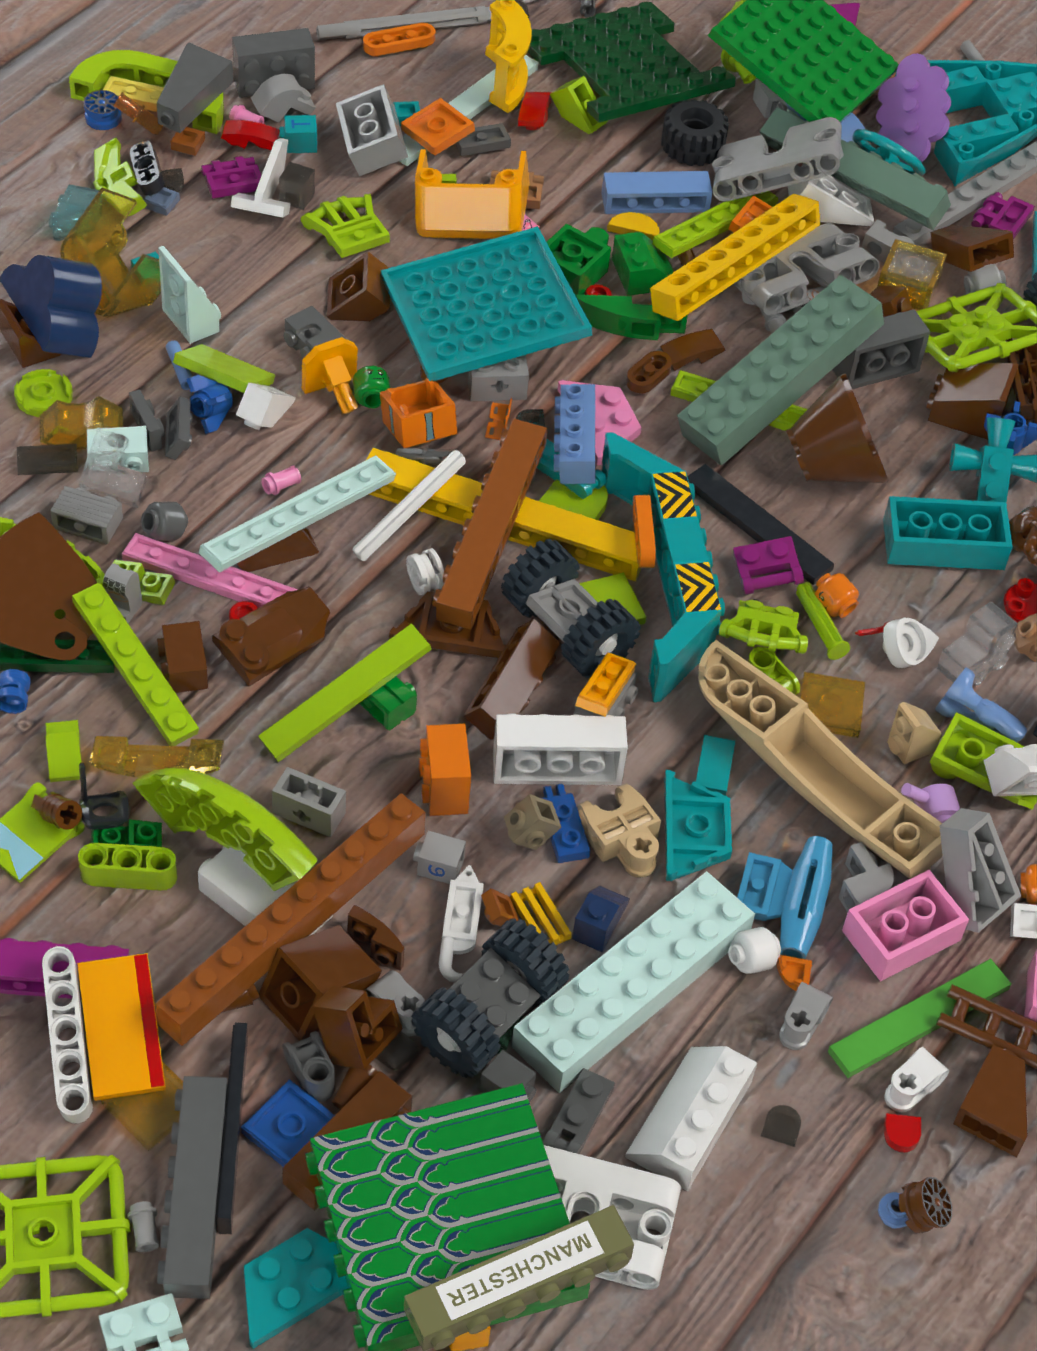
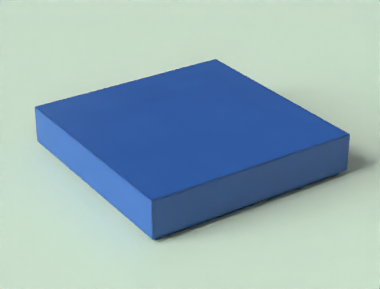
[241,1079,335,1166]

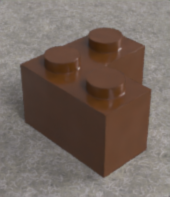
[312,986,403,1070]

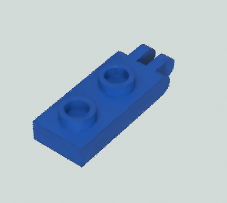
[542,784,590,864]

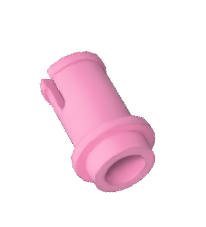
[229,105,264,124]
[261,465,301,495]

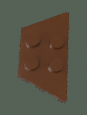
[389,591,506,658]

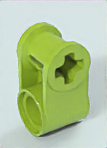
[748,647,800,695]

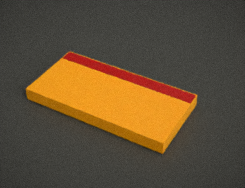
[77,953,166,1101]

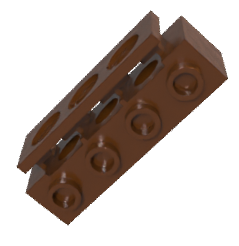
[1006,338,1037,424]

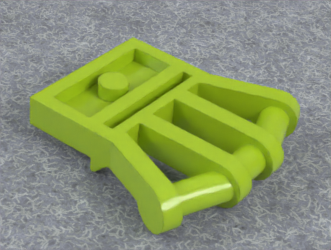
[301,194,390,258]
[719,600,808,654]

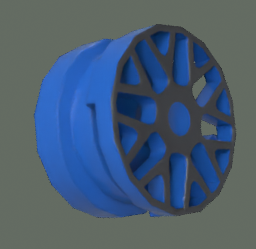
[83,90,122,130]

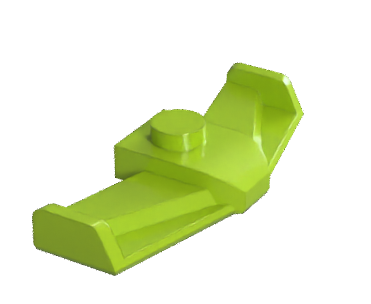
[93,137,147,216]

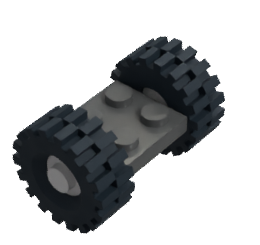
[411,918,569,1078]

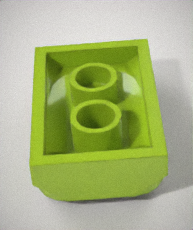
[929,712,1037,810]

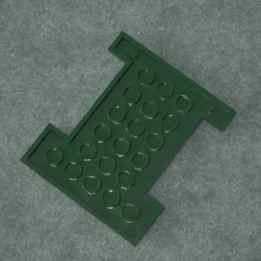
[528,2,736,123]

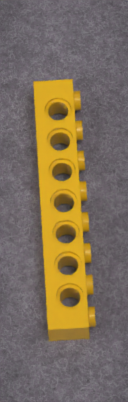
[650,193,820,321]

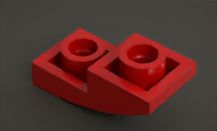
[518,92,552,130]
[221,120,280,151]

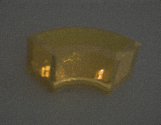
[40,396,123,450]

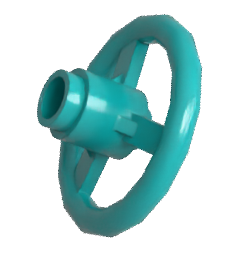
[852,129,926,176]

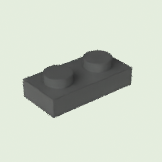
[455,123,511,156]
[129,389,165,452]
[165,396,193,460]

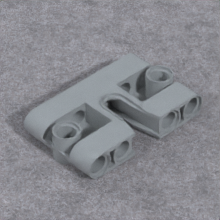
[712,117,844,202]
[733,223,879,316]

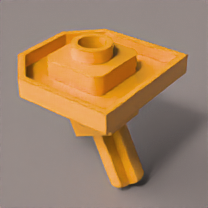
[301,337,358,414]

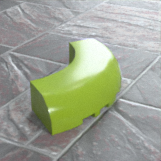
[132,768,318,891]

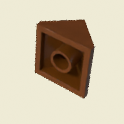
[0,299,61,368]

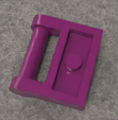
[733,536,804,595]

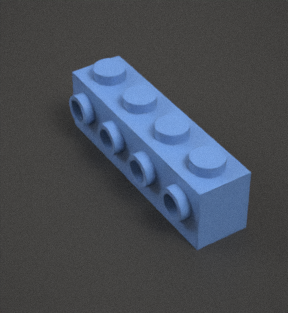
[554,384,595,484]

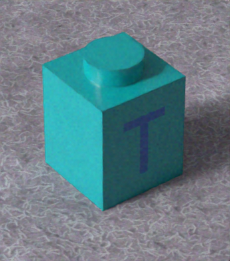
[279,115,317,153]

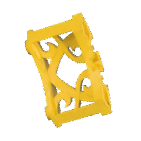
[485,0,532,113]

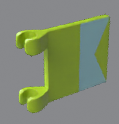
[0,782,85,883]

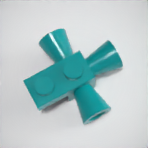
[949,418,1037,503]

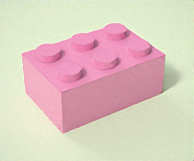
[842,870,969,982]

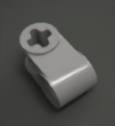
[365,970,425,1036]
[779,982,833,1050]

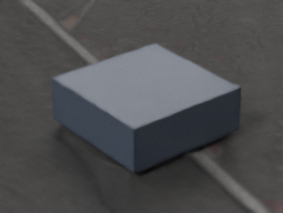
[144,187,180,216]

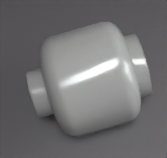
[964,264,1006,301]

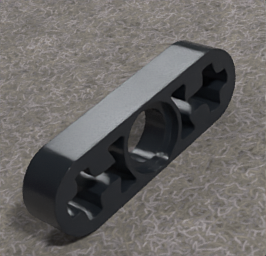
[129,140,165,195]

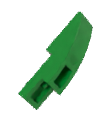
[577,294,688,341]

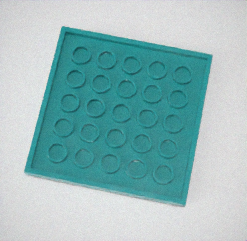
[381,226,593,381]

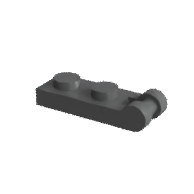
[543,1068,615,1154]

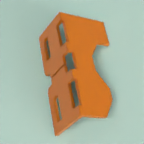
[485,397,512,440]

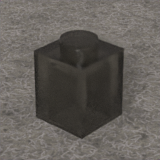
[279,162,315,210]

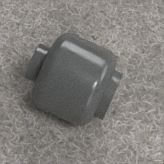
[141,501,188,541]

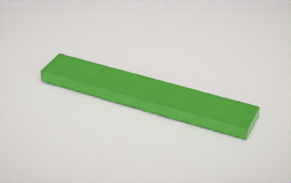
[828,959,1012,1078]

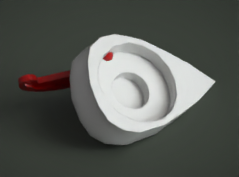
[855,618,939,668]

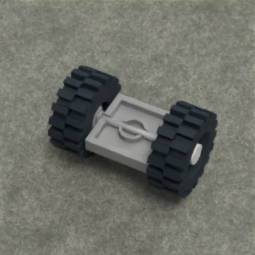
[501,539,641,679]

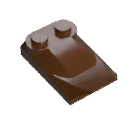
[212,587,330,686]

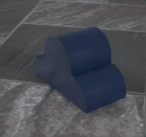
[0,255,102,358]

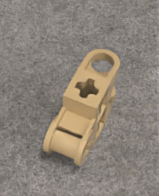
[577,784,661,877]

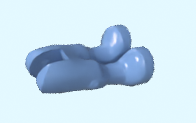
[935,667,1027,743]

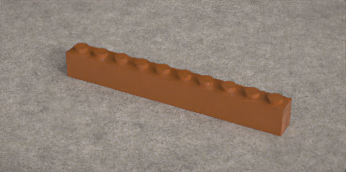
[155,793,426,1046]

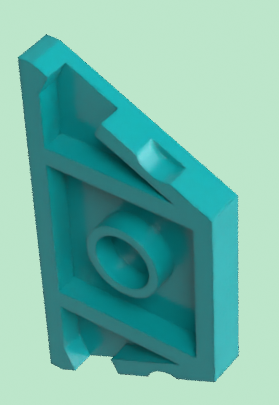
[664,770,732,881]
[244,1228,348,1349]

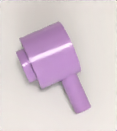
[901,783,960,823]

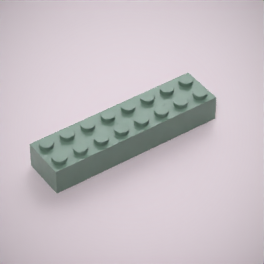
[677,275,884,466]

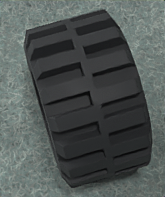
[661,99,729,166]

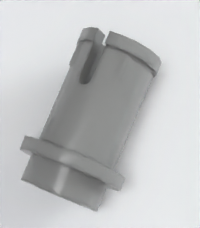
[127,1201,159,1252]

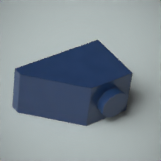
[572,886,630,952]

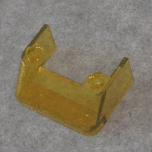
[60,188,161,318]

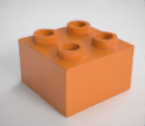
[419,724,471,816]

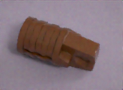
[31,792,82,830]

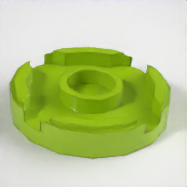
[14,369,73,417]

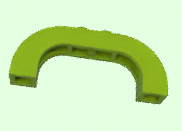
[69,50,224,134]

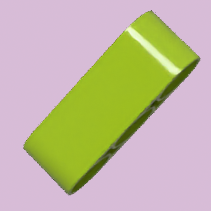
[78,843,177,891]

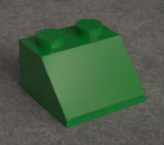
[612,232,674,296]

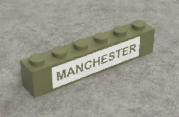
[404,1205,634,1351]

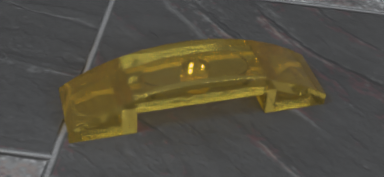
[90,736,224,778]

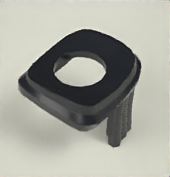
[79,763,130,830]

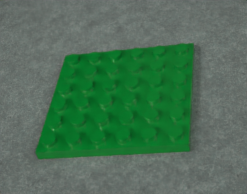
[708,0,899,123]

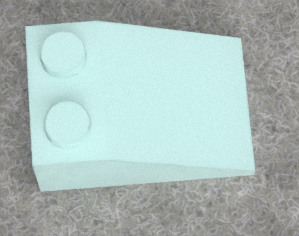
[158,246,221,344]

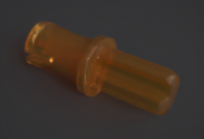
[113,92,163,135]

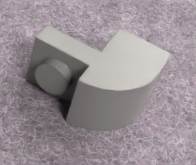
[251,74,316,123]
[838,842,894,913]

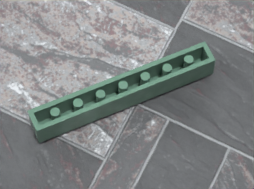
[759,107,951,230]

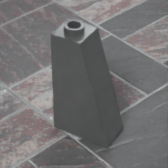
[157,43,233,133]

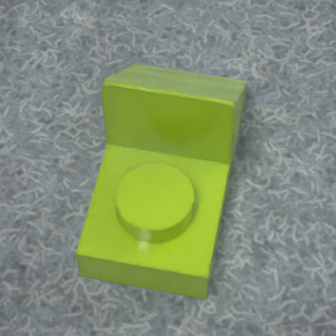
[45,720,82,783]

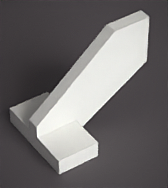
[231,138,291,218]

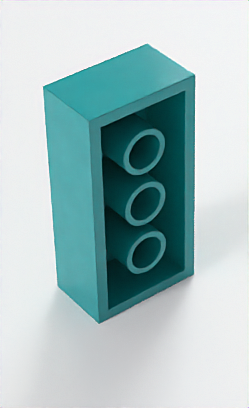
[883,496,1013,570]

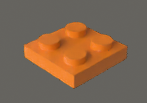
[401,98,475,156]

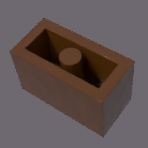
[157,621,208,693]

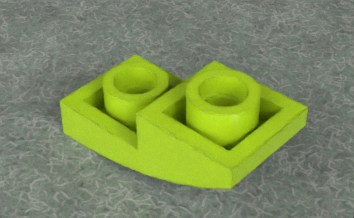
[112,560,175,605]

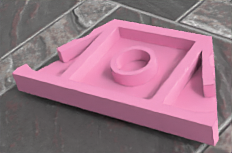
[557,380,641,466]

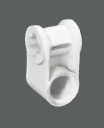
[884,1047,949,1112]

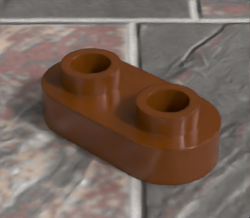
[626,351,672,394]

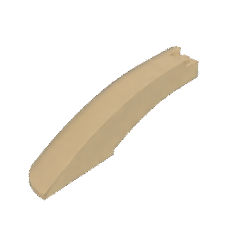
[698,640,943,879]

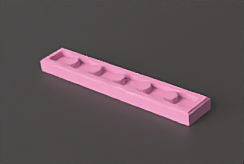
[122,533,298,608]

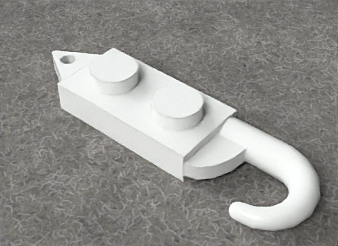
[438,865,484,983]

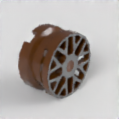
[899,1177,952,1233]

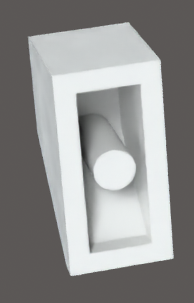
[236,383,295,430]

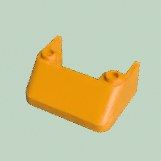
[415,149,530,239]

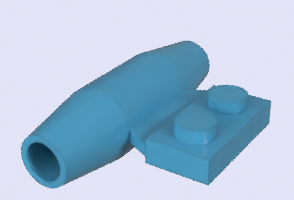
[737,836,833,959]

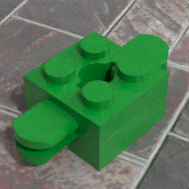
[547,223,611,298]

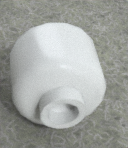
[728,927,781,974]

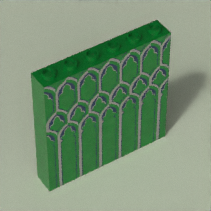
[305,1083,590,1351]

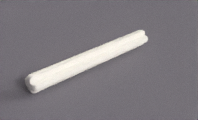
[353,450,466,561]

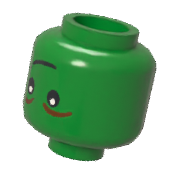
[352,365,391,408]

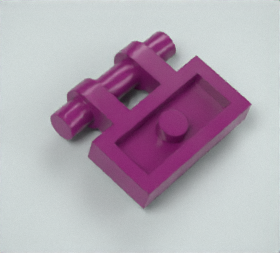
[201,156,262,199]
[971,192,1035,239]

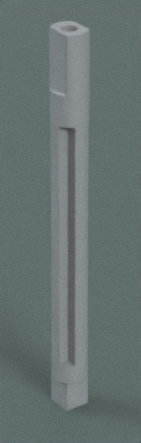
[316,6,491,41]

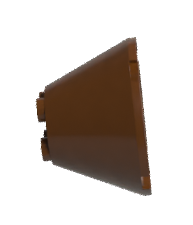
[786,373,889,483]

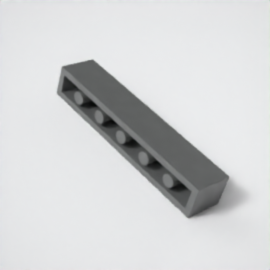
[157,1076,228,1299]

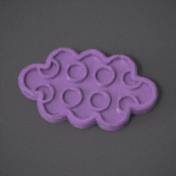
[876,53,951,165]

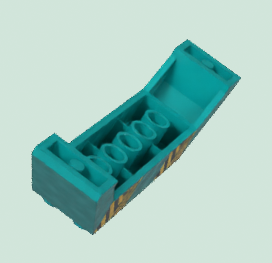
[601,432,725,702]

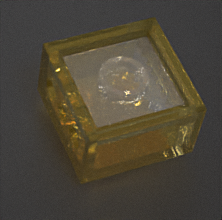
[877,239,947,310]

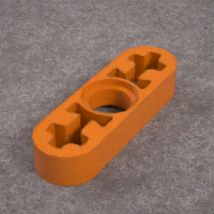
[633,495,656,568]

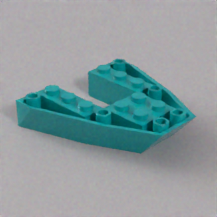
[895,60,1037,186]

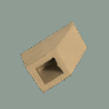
[887,702,942,764]

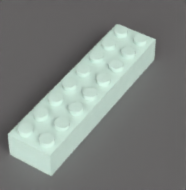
[511,871,755,1093]

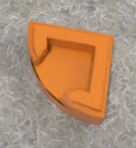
[777,954,812,991]

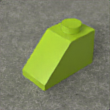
[550,76,608,134]

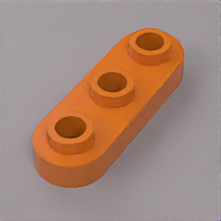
[363,23,436,57]

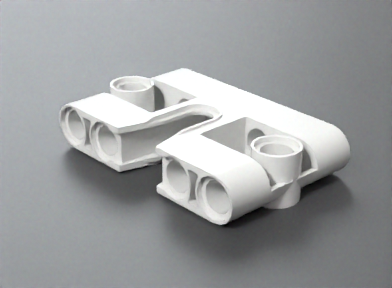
[544,1145,681,1290]

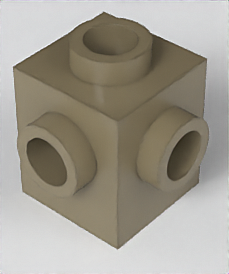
[504,794,562,850]

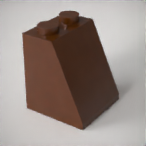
[926,363,1019,440]
[259,925,382,1041]

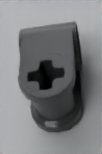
[282,1031,335,1103]

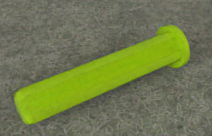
[796,582,850,660]

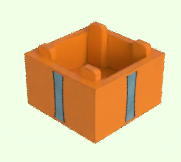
[380,378,458,448]

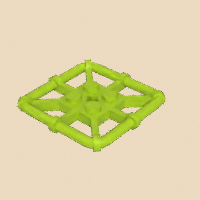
[916,283,1037,372]
[0,1155,130,1318]

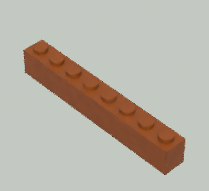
[432,418,547,630]

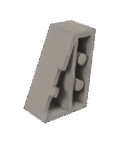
[940,808,1021,933]

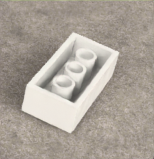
[493,713,628,785]

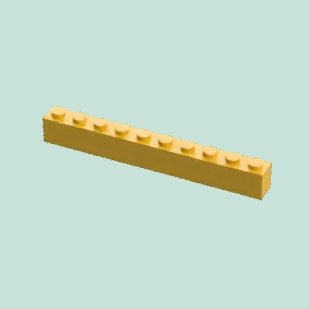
[365,448,642,582]

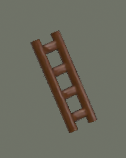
[936,984,1037,1070]

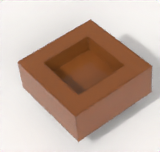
[170,127,205,156]
[481,888,519,927]

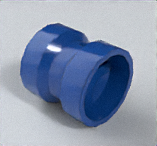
[0,669,31,714]

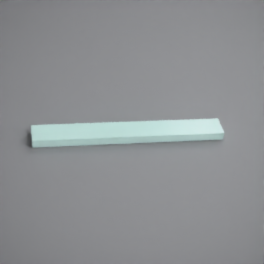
[399,55,539,166]
[199,455,396,573]

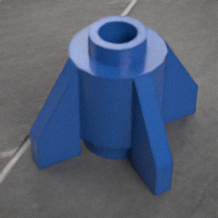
[186,375,233,434]
[984,401,1037,455]

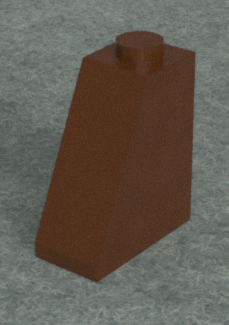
[931,225,1014,272]
[233,500,319,572]
[953,1044,1028,1157]

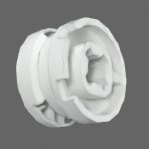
[406,548,444,595]

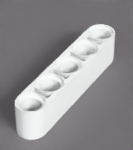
[42,946,93,1123]

